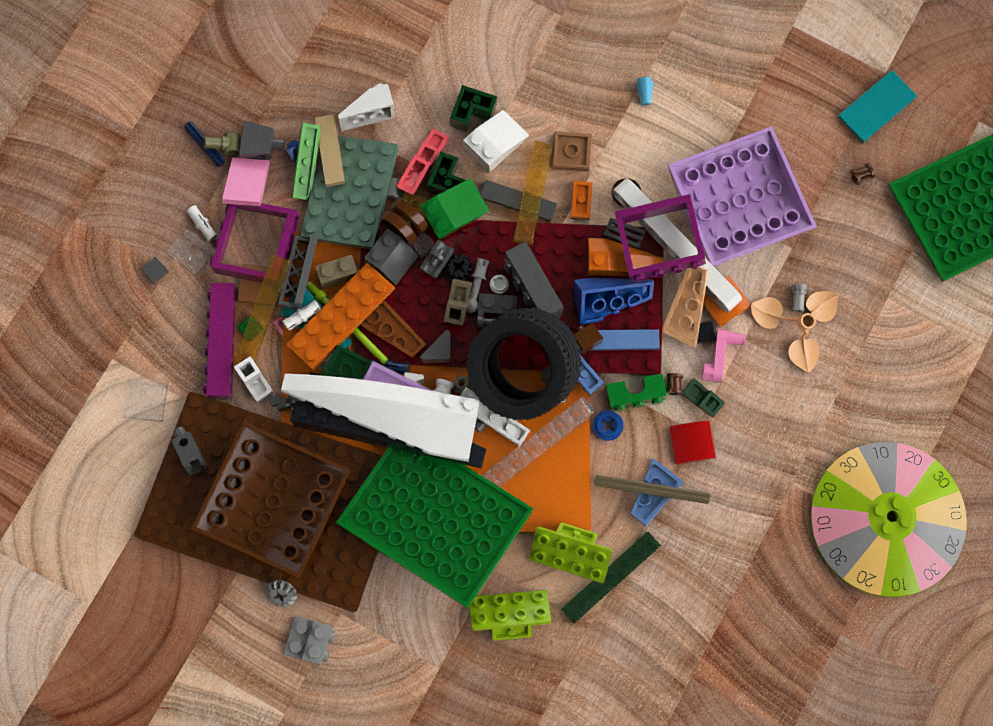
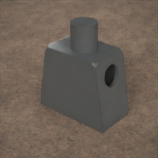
[239,121,285,160]
[172,427,208,476]

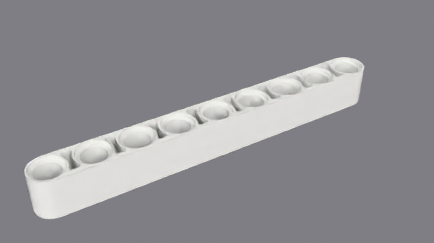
[612,178,742,313]

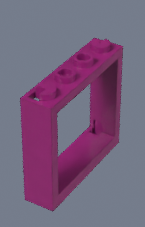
[615,194,706,282]
[210,203,300,286]

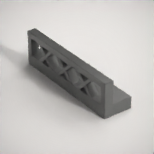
[278,234,319,310]

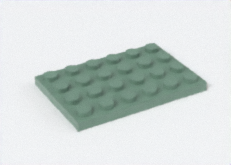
[300,136,399,250]

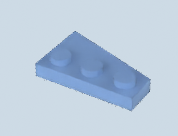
[631,458,683,527]

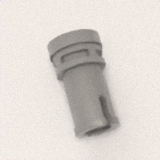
[792,283,807,312]

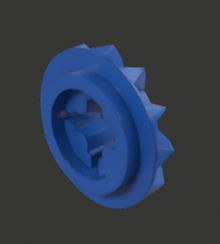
[593,410,623,441]

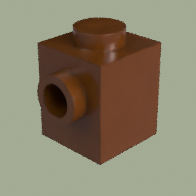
[574,323,603,355]

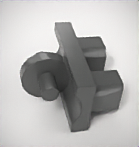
[420,240,454,279]

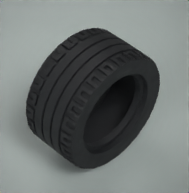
[466,308,581,421]

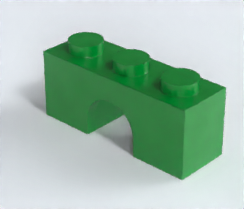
[604,374,667,412]

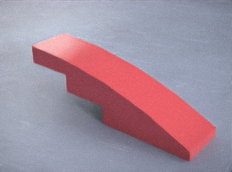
[396,128,449,196]

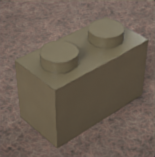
[315,255,357,289]

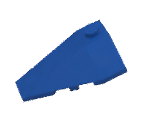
[573,278,654,325]

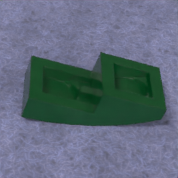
[682,378,725,418]

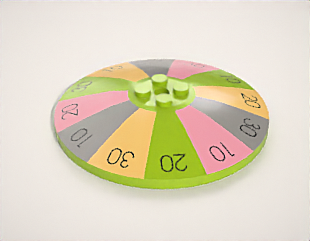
[810,442,967,597]

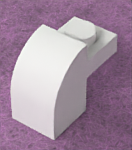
[234,357,274,403]

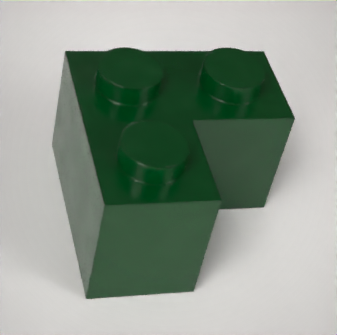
[450,85,497,132]
[427,151,466,195]

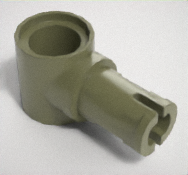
[203,132,241,156]

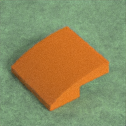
[703,275,751,327]

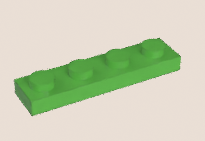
[291,123,321,200]

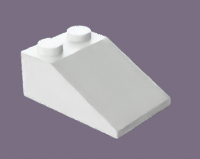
[338,84,395,132]
[463,110,529,173]

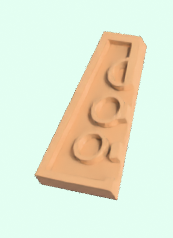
[662,266,709,348]

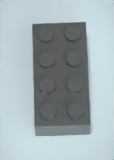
[503,241,564,318]

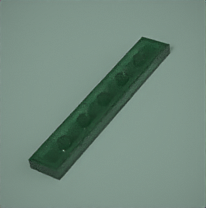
[561,532,661,624]

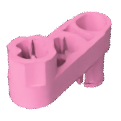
[702,329,746,383]

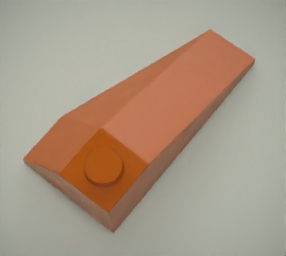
[588,238,664,277]

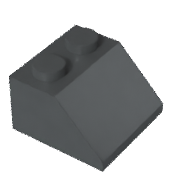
[364,228,419,286]

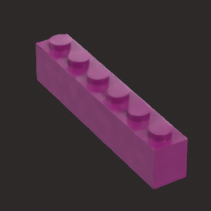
[203,283,236,399]

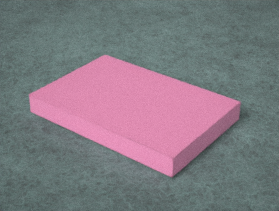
[222,158,270,206]

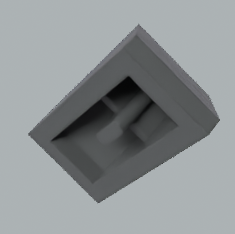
[420,330,450,364]

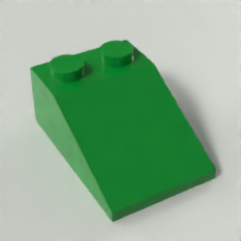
[420,178,490,240]

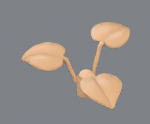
[751,291,839,372]

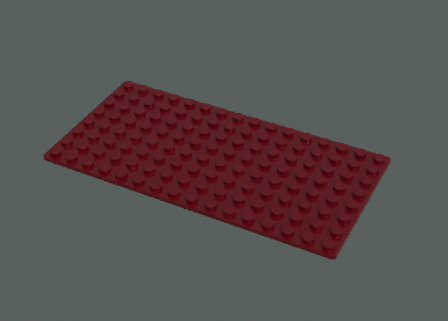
[355,218,664,375]

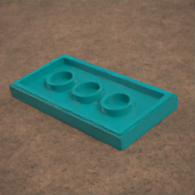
[838,70,917,143]

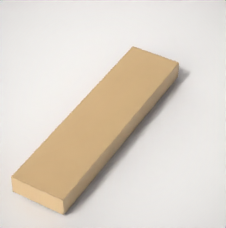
[315,114,345,187]

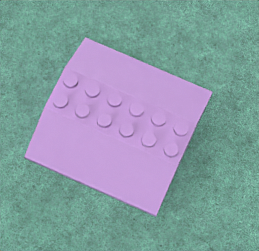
[668,126,817,266]

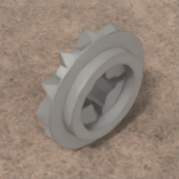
[265,580,297,608]

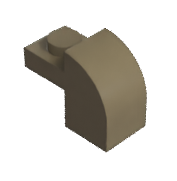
[444,279,472,325]

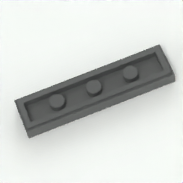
[481,180,557,222]

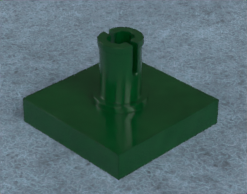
[321,345,372,380]

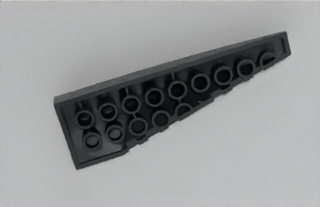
[290,372,486,469]

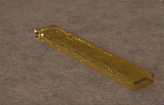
[513,141,553,245]
[234,254,291,364]

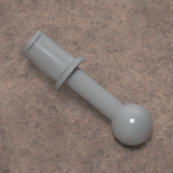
[466,258,489,313]

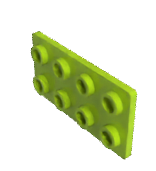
[529,522,612,583]
[470,590,551,641]

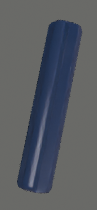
[184,121,225,167]

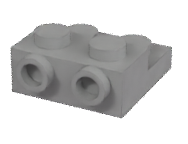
[284,616,336,666]

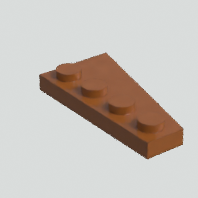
[360,300,427,358]

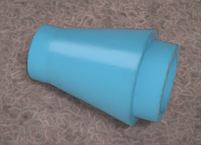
[635,77,654,105]

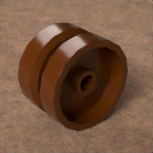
[380,198,429,246]

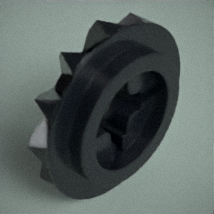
[443,253,474,282]

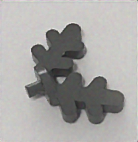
[268,394,297,411]

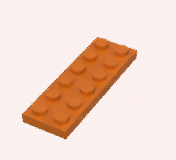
[286,262,395,371]

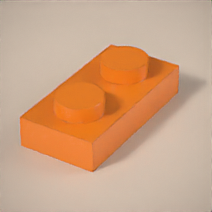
[571,181,592,220]

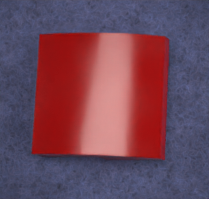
[669,420,716,465]

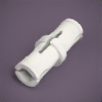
[186,205,218,242]
[283,300,321,331]

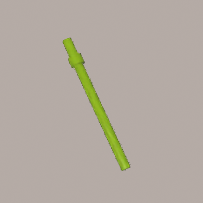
[306,281,388,364]

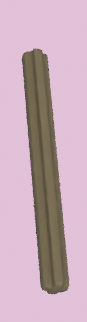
[595,475,711,504]

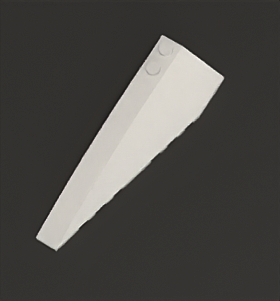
[281,374,480,462]

